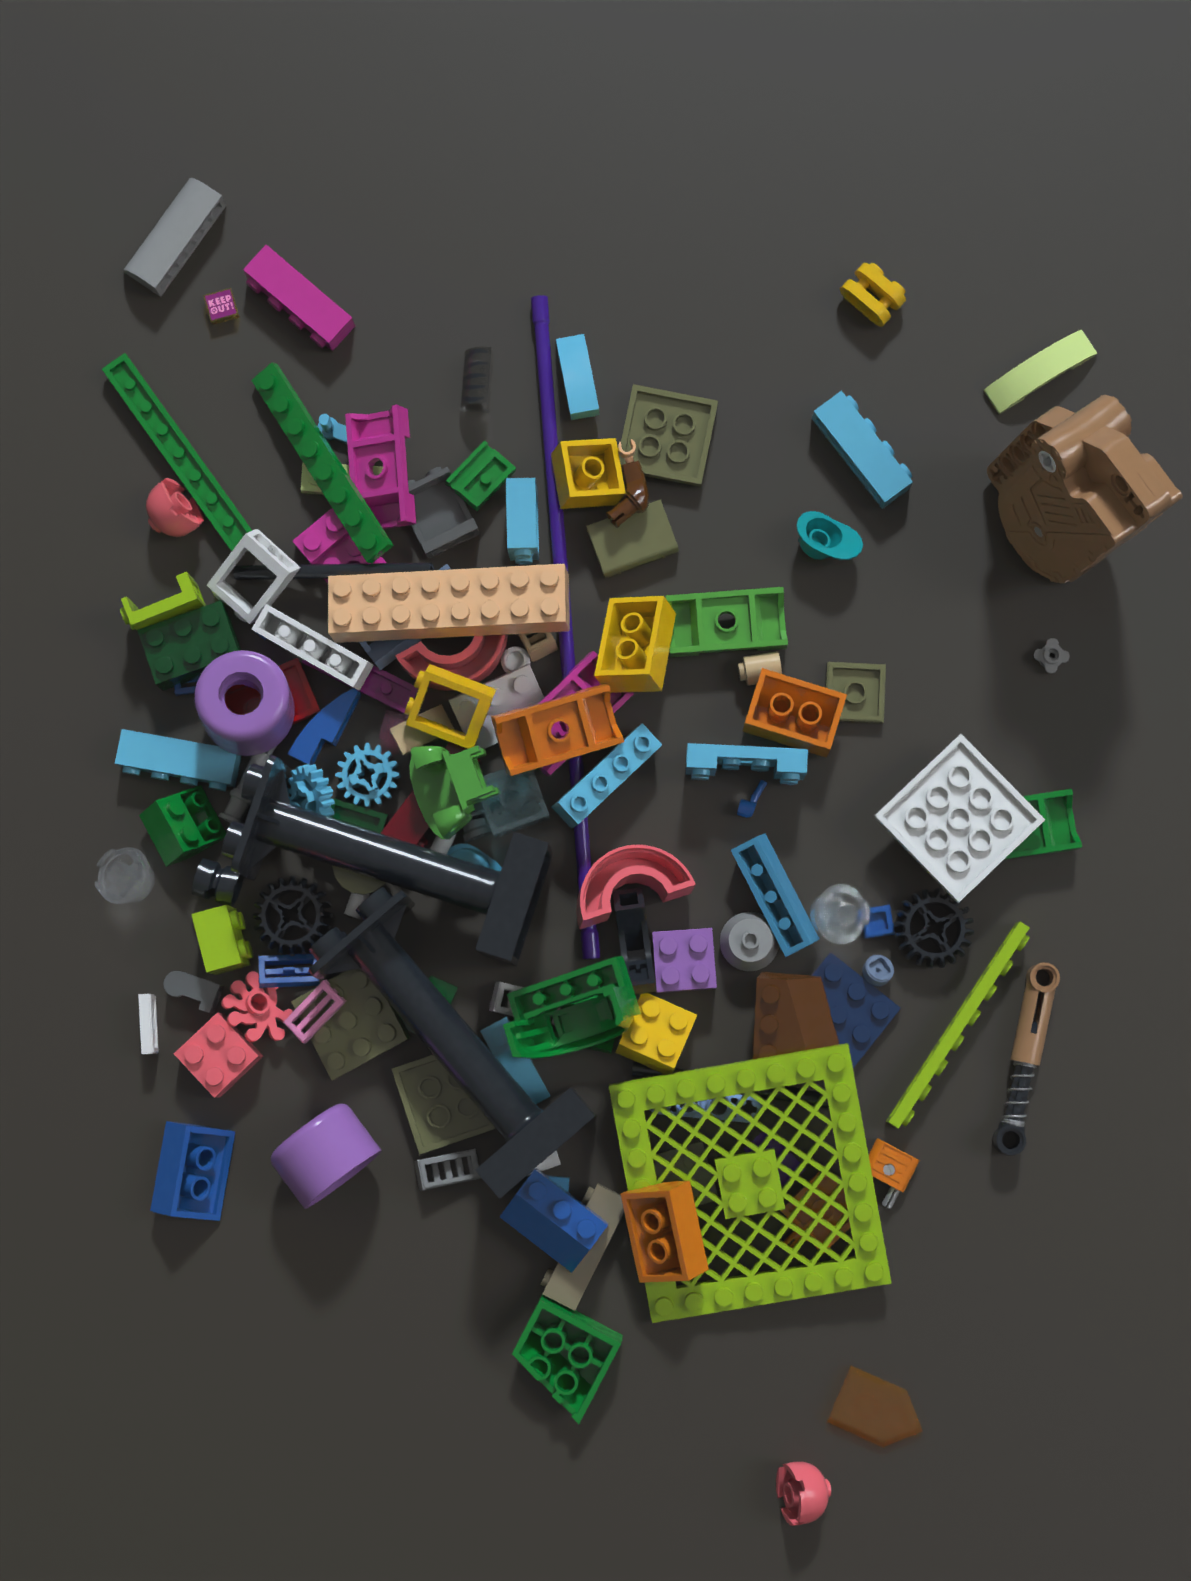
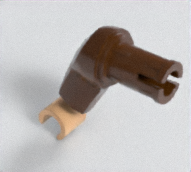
[606,439,649,528]

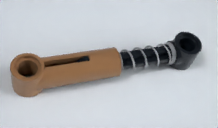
[992,963,1060,1155]

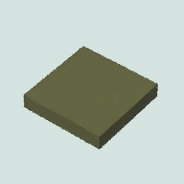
[826,662,886,724]

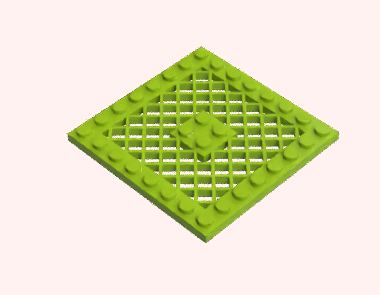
[609,1043,892,1323]

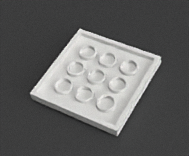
[874,734,1045,903]

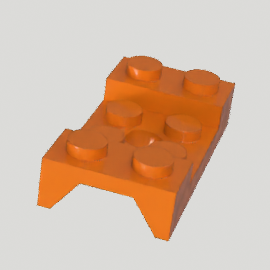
[491,683,624,776]

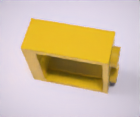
[404,664,497,749]

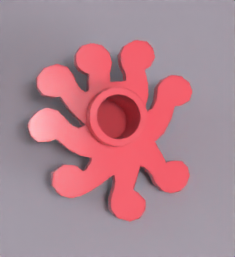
[221,971,293,1042]

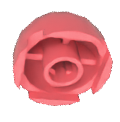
[146,478,204,537]
[776,1462,831,1526]

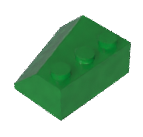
[512,1294,623,1424]

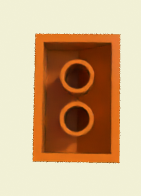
[742,668,847,758]
[620,1180,709,1283]

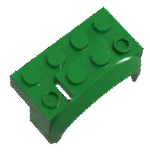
[503,956,641,1059]

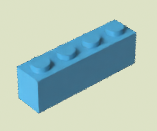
[731,833,820,957]

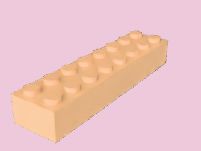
[328,564,570,643]

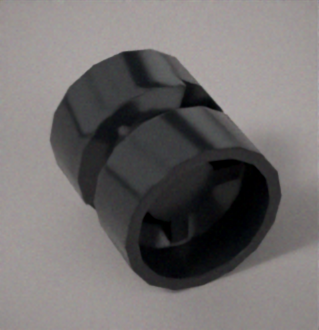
[192,858,244,907]

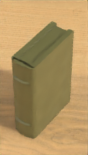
[586,499,679,578]

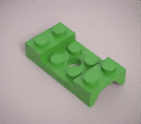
[666,587,788,657]

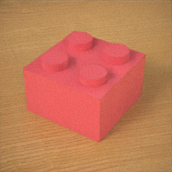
[174,1012,264,1098]

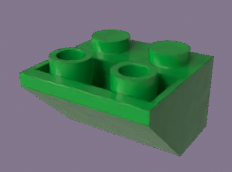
[139,785,226,867]

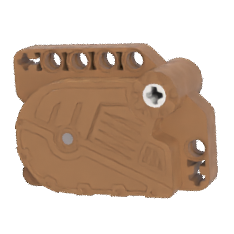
[987,395,1183,583]

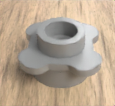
[1034,638,1070,673]

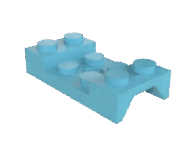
[686,743,808,785]

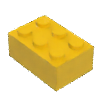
[594,596,676,693]

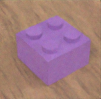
[652,928,717,993]

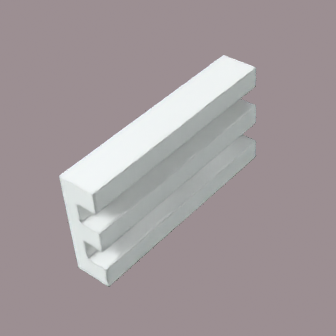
[138,994,159,1055]

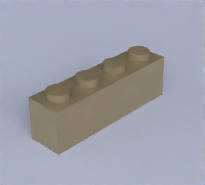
[540,1183,624,1311]

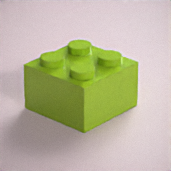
[191,905,253,975]

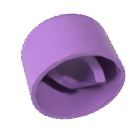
[194,650,295,756]
[270,1103,382,1209]

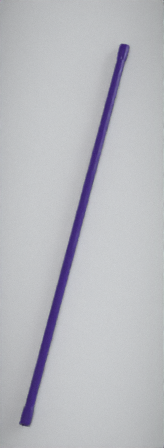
[531,295,600,959]

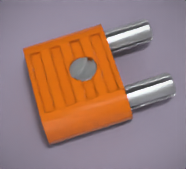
[869,1138,920,1209]

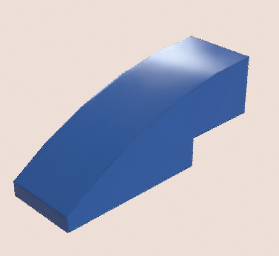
[288,688,362,765]

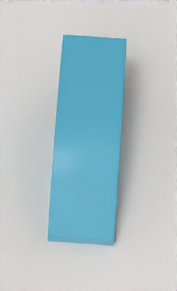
[556,334,600,420]

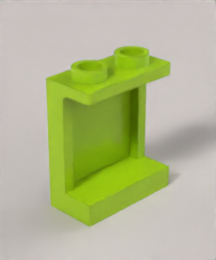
[120,572,206,630]

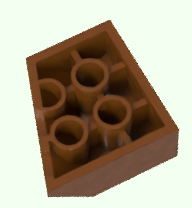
[753,972,839,1059]

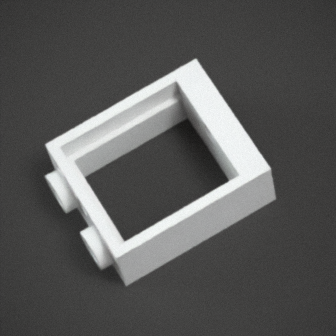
[207,529,301,624]

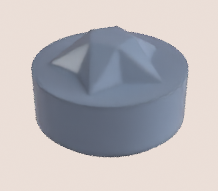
[862,955,894,986]

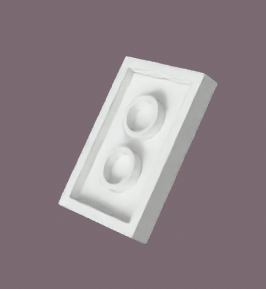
[448,663,544,749]

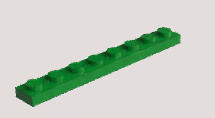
[102,353,252,551]
[251,362,394,563]

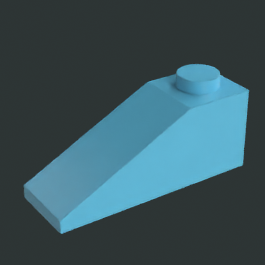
[480,1016,550,1104]

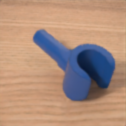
[737,780,767,818]

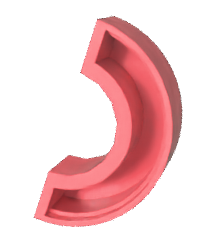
[395,634,508,691]
[576,845,696,929]

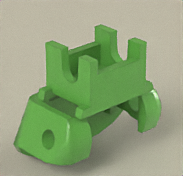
[409,745,501,840]

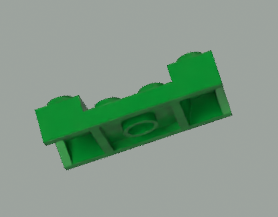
[1004,789,1082,860]

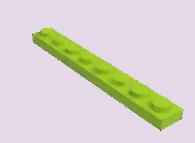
[886,921,1030,1129]

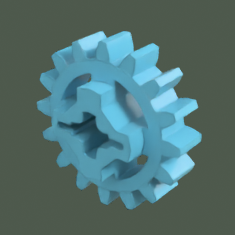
[335,743,400,808]
[287,764,335,817]

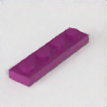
[302,659,419,715]

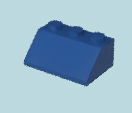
[150,1121,236,1221]
[500,1168,609,1273]

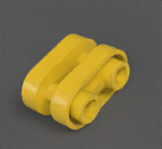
[840,262,906,327]

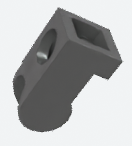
[163,971,224,1014]

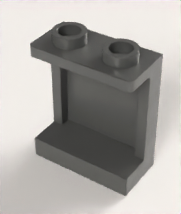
[408,467,480,560]

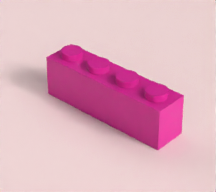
[243,245,355,351]

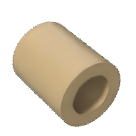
[738,651,782,686]

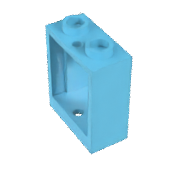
[506,478,539,565]

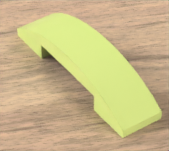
[984,329,1097,414]

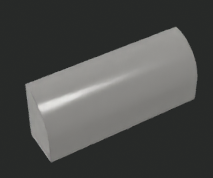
[123,178,227,297]

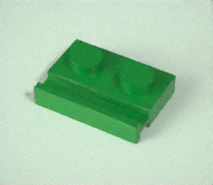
[445,440,516,511]

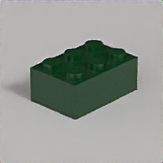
[137,600,241,691]

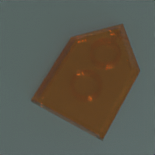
[827,1365,923,1447]

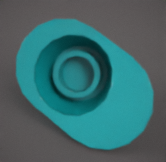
[796,511,863,560]

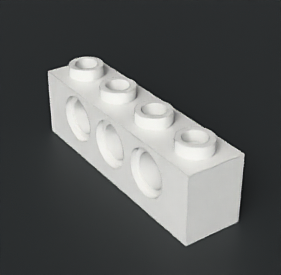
[251,604,374,691]

